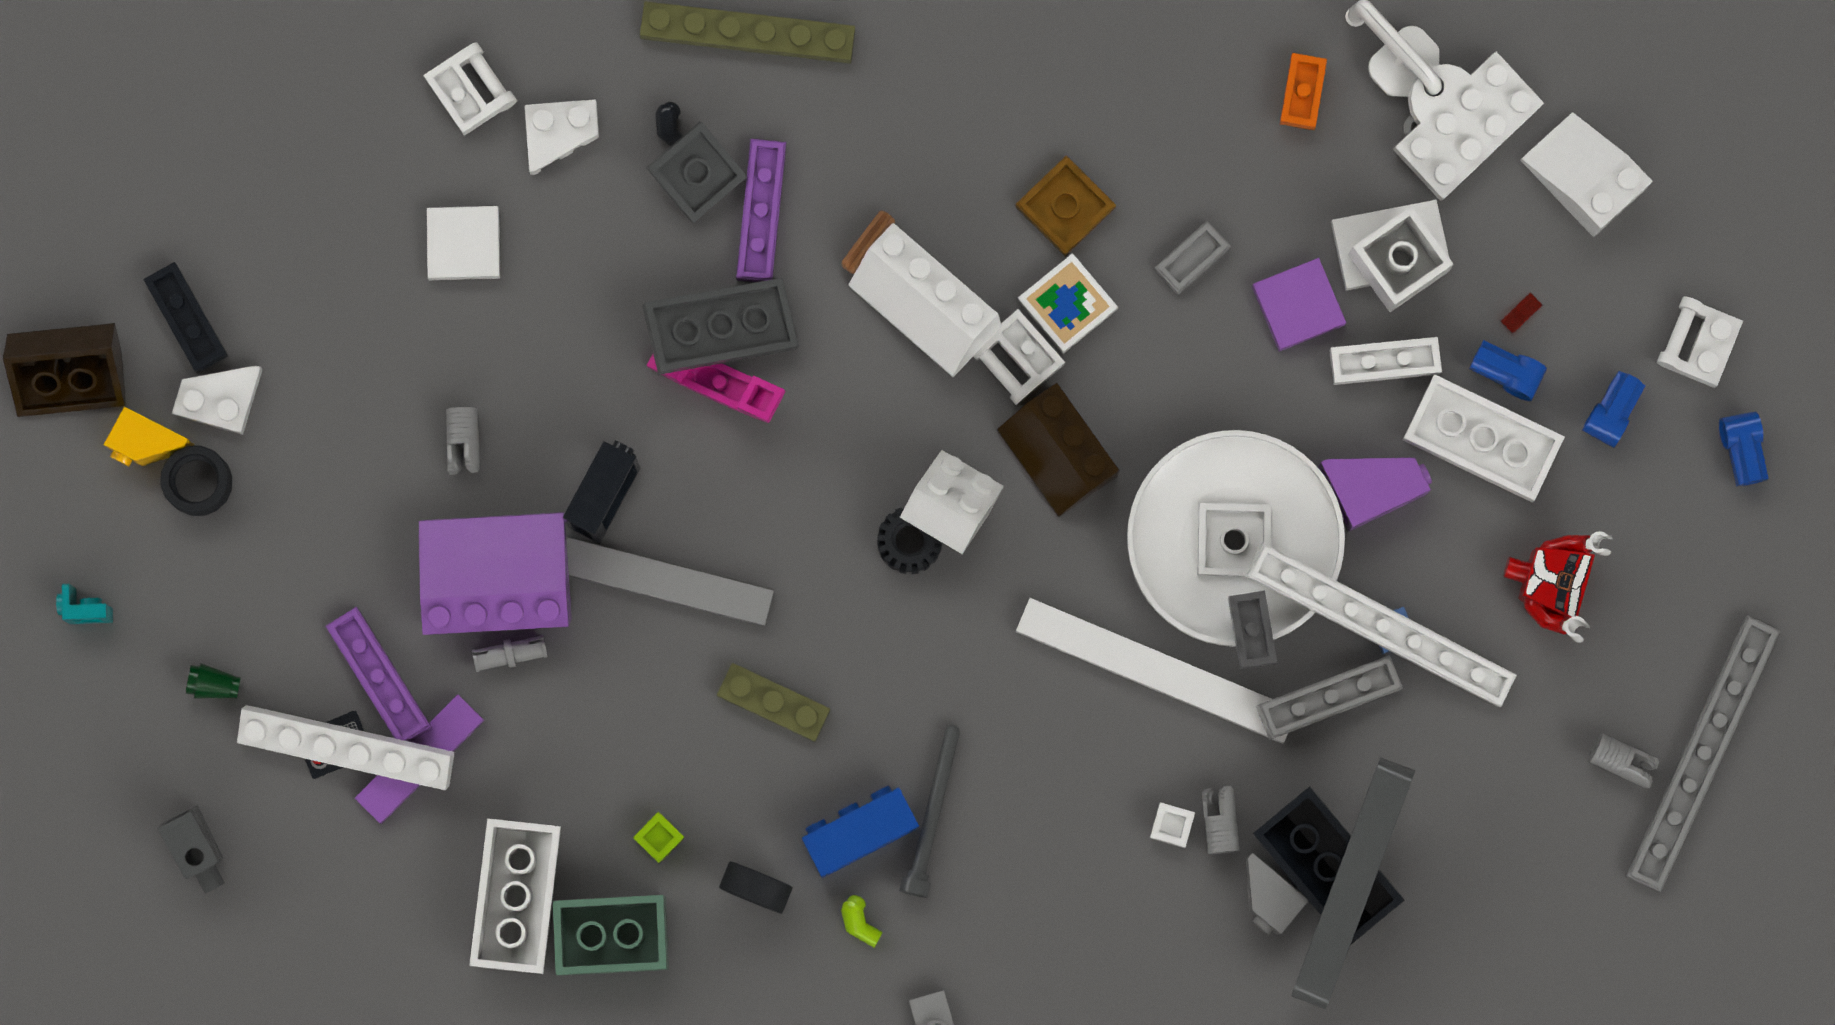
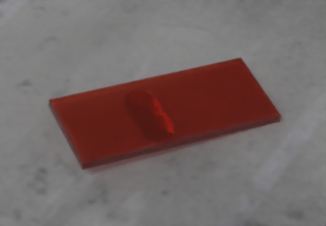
[1501,292,1543,333]

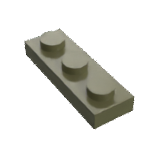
[717,663,831,742]

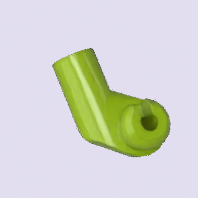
[841,895,883,948]

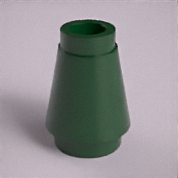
[185,663,241,699]

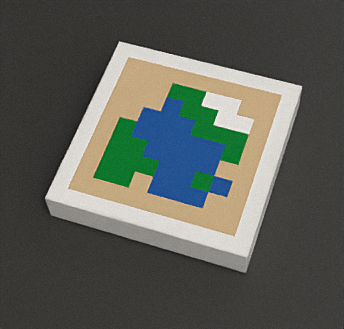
[1017,253,1118,354]

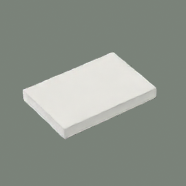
[1331,200,1451,291]

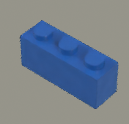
[802,785,919,878]

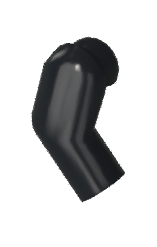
[655,102,683,146]

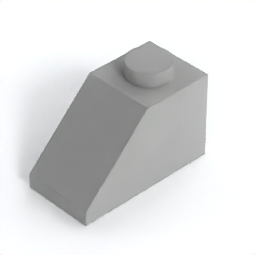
[1245,853,1309,936]

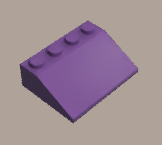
[419,512,572,635]

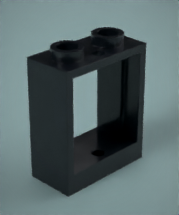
[563,440,640,544]

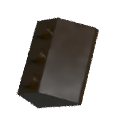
[3,323,126,417]
[997,383,1120,517]

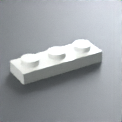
[1329,337,1442,385]

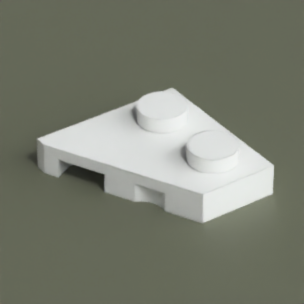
[525,99,599,175]
[172,365,263,435]

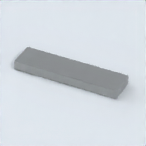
[1256,655,1403,740]

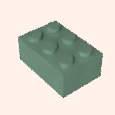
[553,895,669,976]

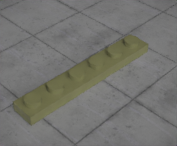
[640,1,855,64]

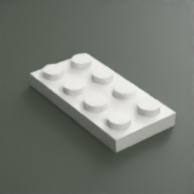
[1403,374,1565,503]

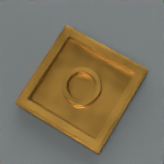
[1015,155,1116,256]

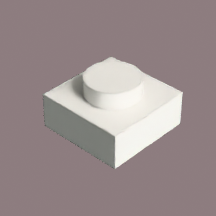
[1150,802,1195,848]

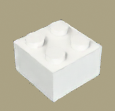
[1348,206,1454,312]
[900,450,1004,554]

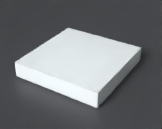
[427,206,500,281]

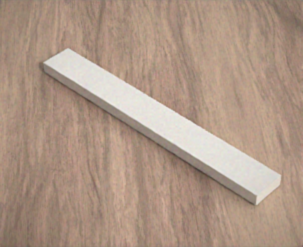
[1245,543,1517,707]
[1016,598,1288,744]

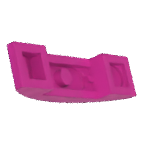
[647,354,786,423]

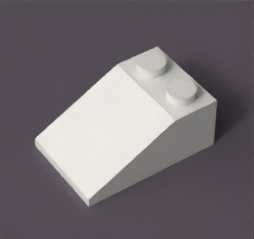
[1520,112,1653,237]

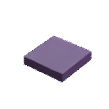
[1252,258,1346,352]

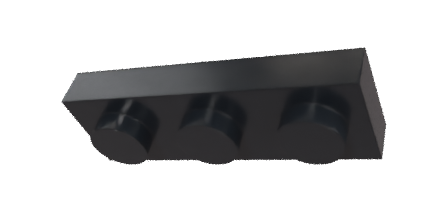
[143,262,228,373]

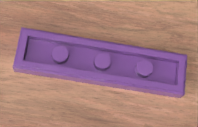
[736,139,786,282]
[326,607,432,742]
[355,695,485,824]

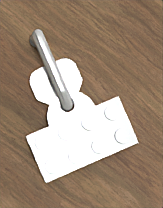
[1345,0,1544,201]

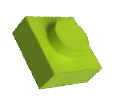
[633,812,685,864]

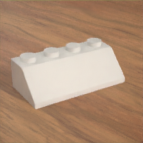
[849,223,1002,377]
[469,818,561,974]

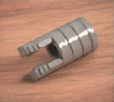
[446,407,480,475]
[1588,733,1659,788]
[1202,785,1240,855]

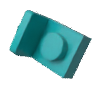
[56,584,113,624]

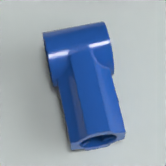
[1469,340,1547,402]
[1582,371,1646,448]
[1719,411,1769,487]

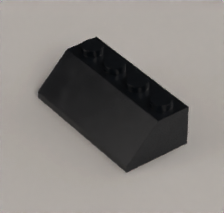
[1253,786,1405,944]

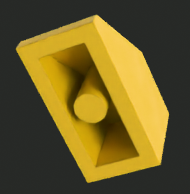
[104,407,194,467]

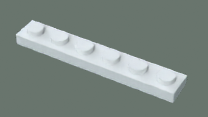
[237,705,455,790]

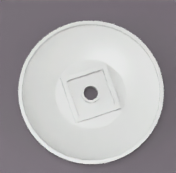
[1127,430,1345,647]

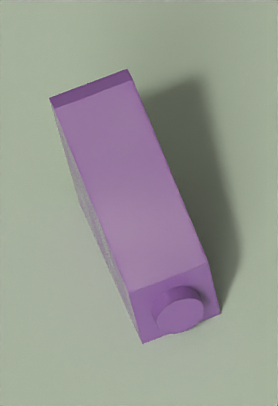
[1317,458,1432,531]

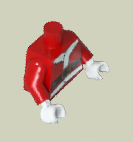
[1503,531,1613,643]

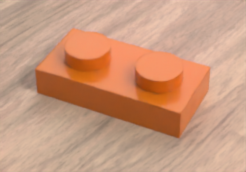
[1279,53,1327,130]

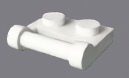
[423,42,517,136]
[1657,296,1743,388]
[973,309,1065,406]

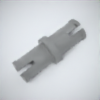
[472,635,547,672]

